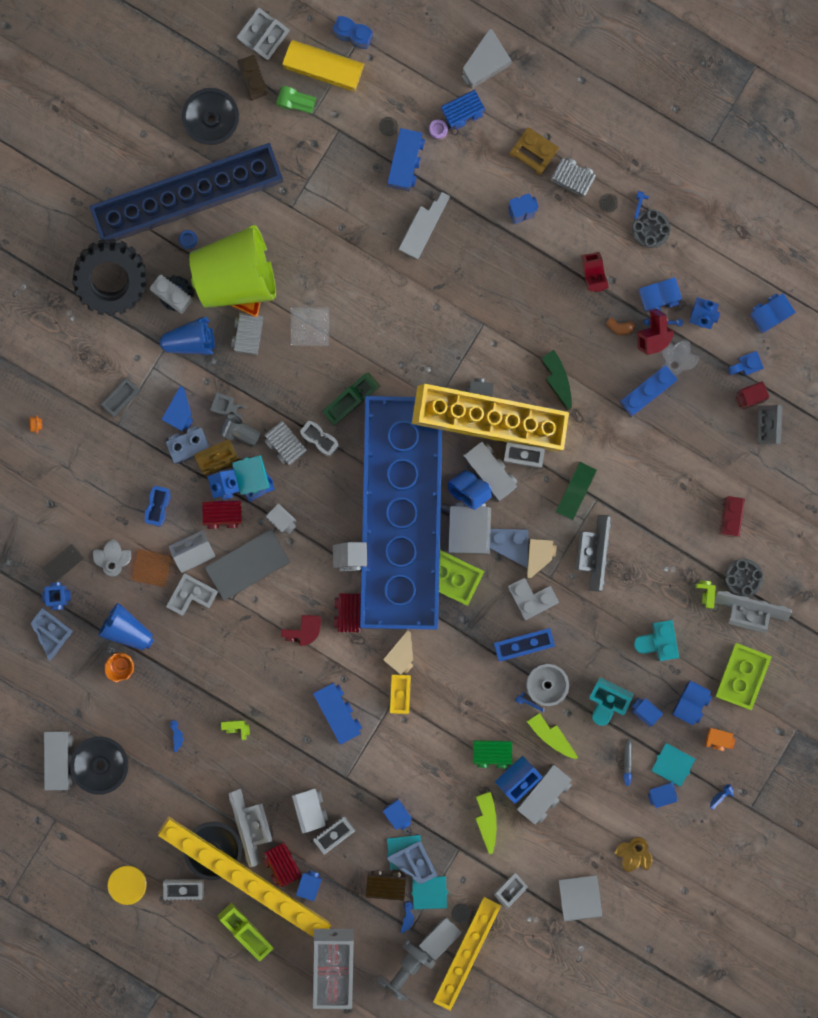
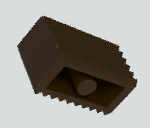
[237,55,268,100]
[366,870,406,901]

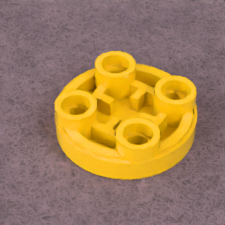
[108,865,147,905]

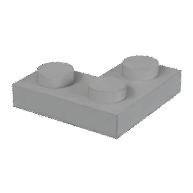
[166,573,218,616]
[508,578,559,620]

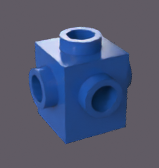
[689,297,720,329]
[208,469,240,500]
[42,582,71,610]

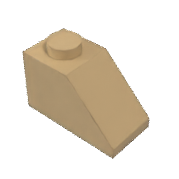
[527,539,556,578]
[383,631,414,674]

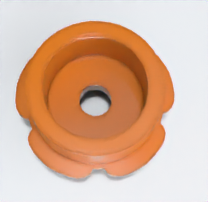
[29,415,42,434]

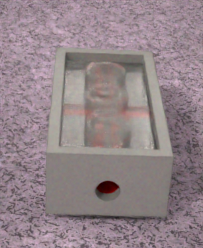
[313,929,354,1009]

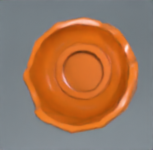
[104,652,134,683]

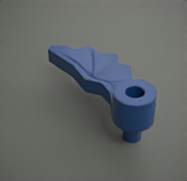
[634,191,649,219]
[515,692,545,712]
[170,720,184,752]
[710,784,734,810]
[400,901,414,933]

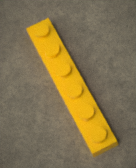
[433,897,502,1011]

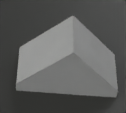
[493,873,528,909]

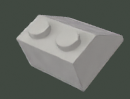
[292,788,329,834]

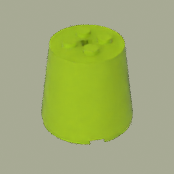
[189,225,276,308]

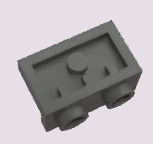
[757,405,782,446]

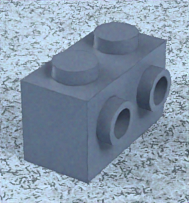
[166,426,210,465]

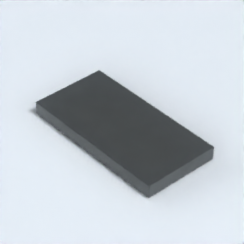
[205,529,290,601]

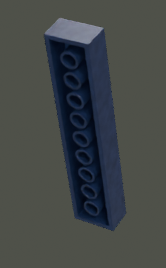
[89,143,283,242]

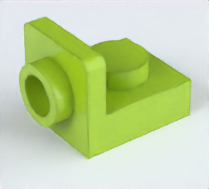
[695,581,716,609]
[221,720,250,740]

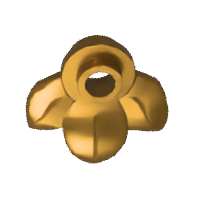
[615,837,652,872]

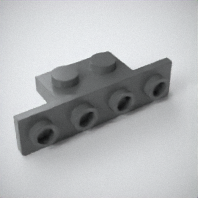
[575,515,611,592]

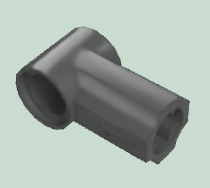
[220,414,261,448]

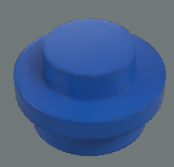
[178,230,198,249]

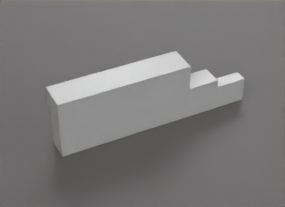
[397,192,450,260]

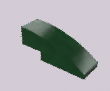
[540,350,572,411]
[322,372,381,426]
[555,462,597,521]

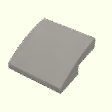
[236,7,290,61]
[559,875,602,922]

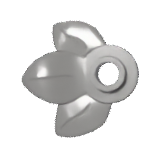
[93,539,131,577]

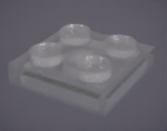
[291,307,330,346]

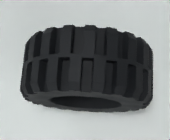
[72,239,146,316]

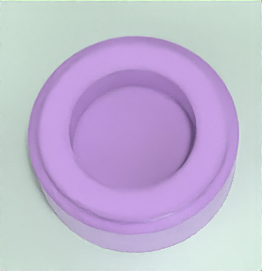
[429,119,448,139]

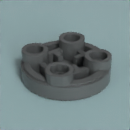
[632,209,671,248]
[724,559,764,597]

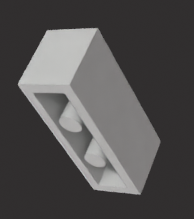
[463,442,517,502]
[333,542,367,572]
[44,731,74,790]
[517,764,572,824]

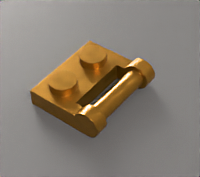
[509,127,559,176]

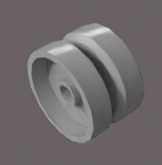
[526,664,569,706]

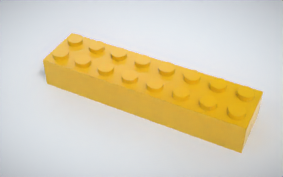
[412,384,569,452]

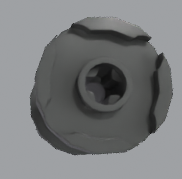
[377,939,437,1001]

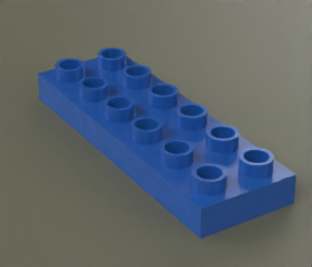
[360,396,442,630]

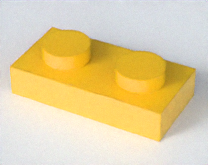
[390,675,411,714]

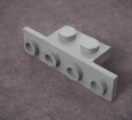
[714,591,792,633]
[229,789,273,868]

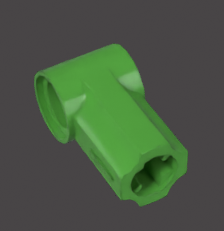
[276,86,316,114]

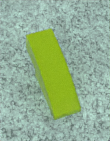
[526,713,578,759]
[475,791,497,855]
[217,902,274,962]

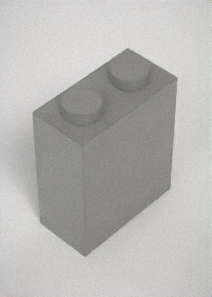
[449,503,491,554]

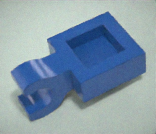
[728,351,764,376]

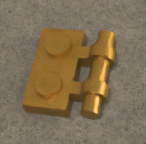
[194,439,239,477]

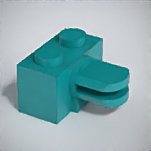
[634,620,679,661]
[589,677,634,726]

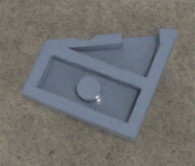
[490,529,528,567]
[387,841,438,884]

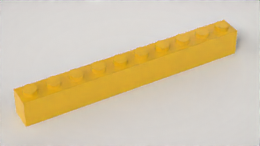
[158,816,331,937]

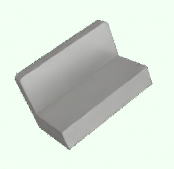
[169,530,215,573]
[419,917,462,960]

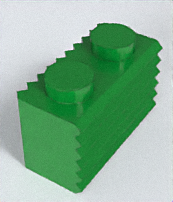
[473,740,512,768]

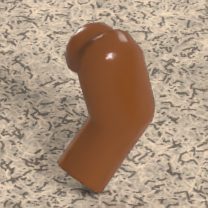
[606,317,635,335]

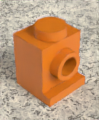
[704,727,735,751]

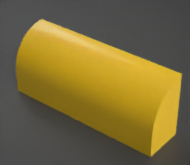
[282,40,365,92]

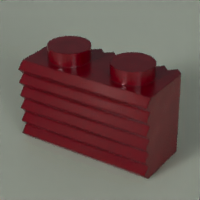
[736,381,769,410]
[719,496,745,538]
[202,500,242,529]
[334,593,361,633]
[262,842,302,888]

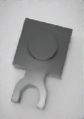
[210,392,246,418]

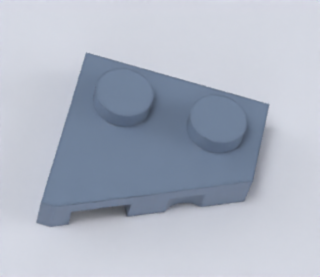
[31,608,73,661]

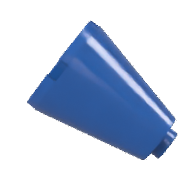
[160,317,215,355]
[98,603,154,651]

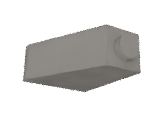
[461,29,512,88]

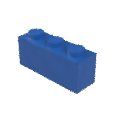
[387,128,425,192]
[619,365,678,417]
[493,628,555,662]
[313,683,362,745]

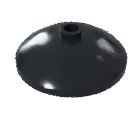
[182,88,239,145]
[70,736,129,795]
[184,822,242,880]

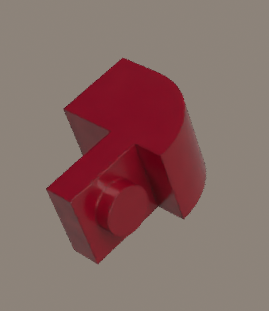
[581,252,609,292]
[637,309,674,355]
[281,615,322,646]

